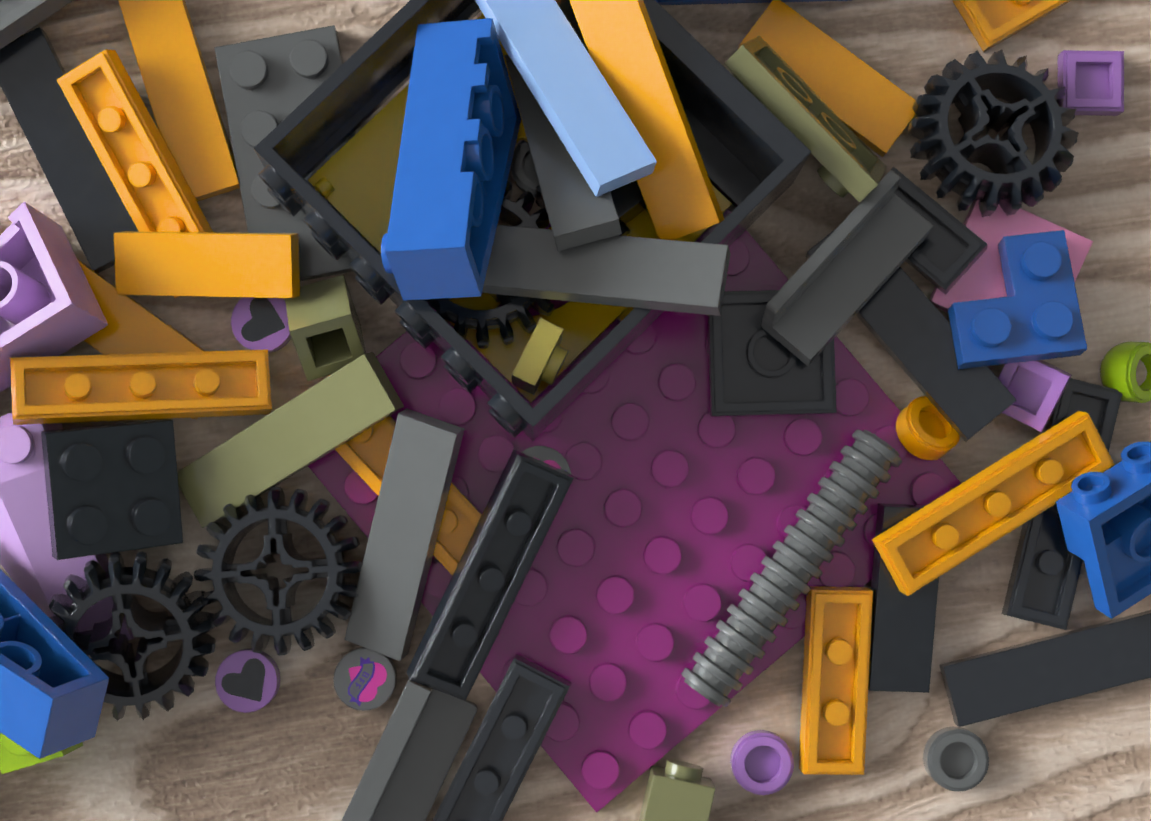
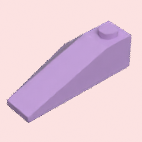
[0,413,134,640]

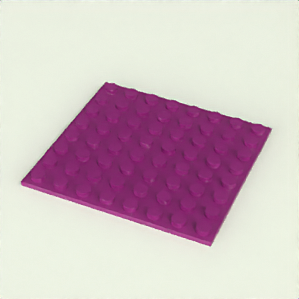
[308,209,961,813]

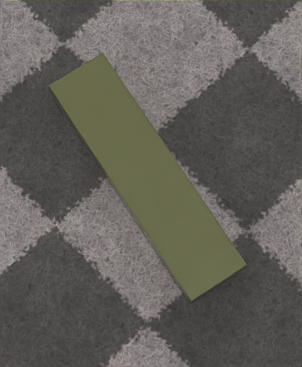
[177,352,404,528]

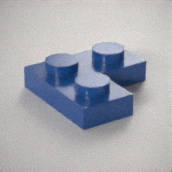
[948,230,1087,369]

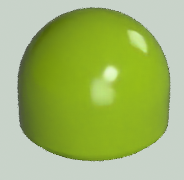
[1100,341,1151,403]

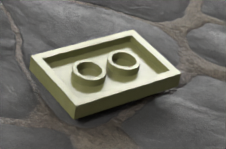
[724,36,887,202]

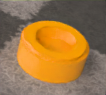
[896,396,960,460]

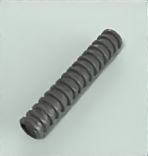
[681,429,902,707]

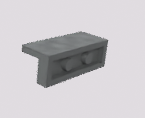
[761,170,934,366]
[342,680,478,821]

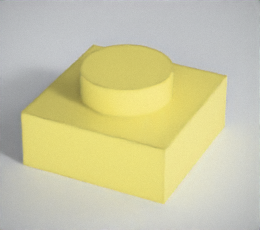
[512,318,569,395]

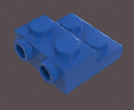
[1056,442,1151,619]

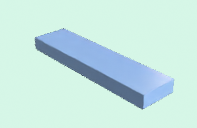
[475,0,657,197]

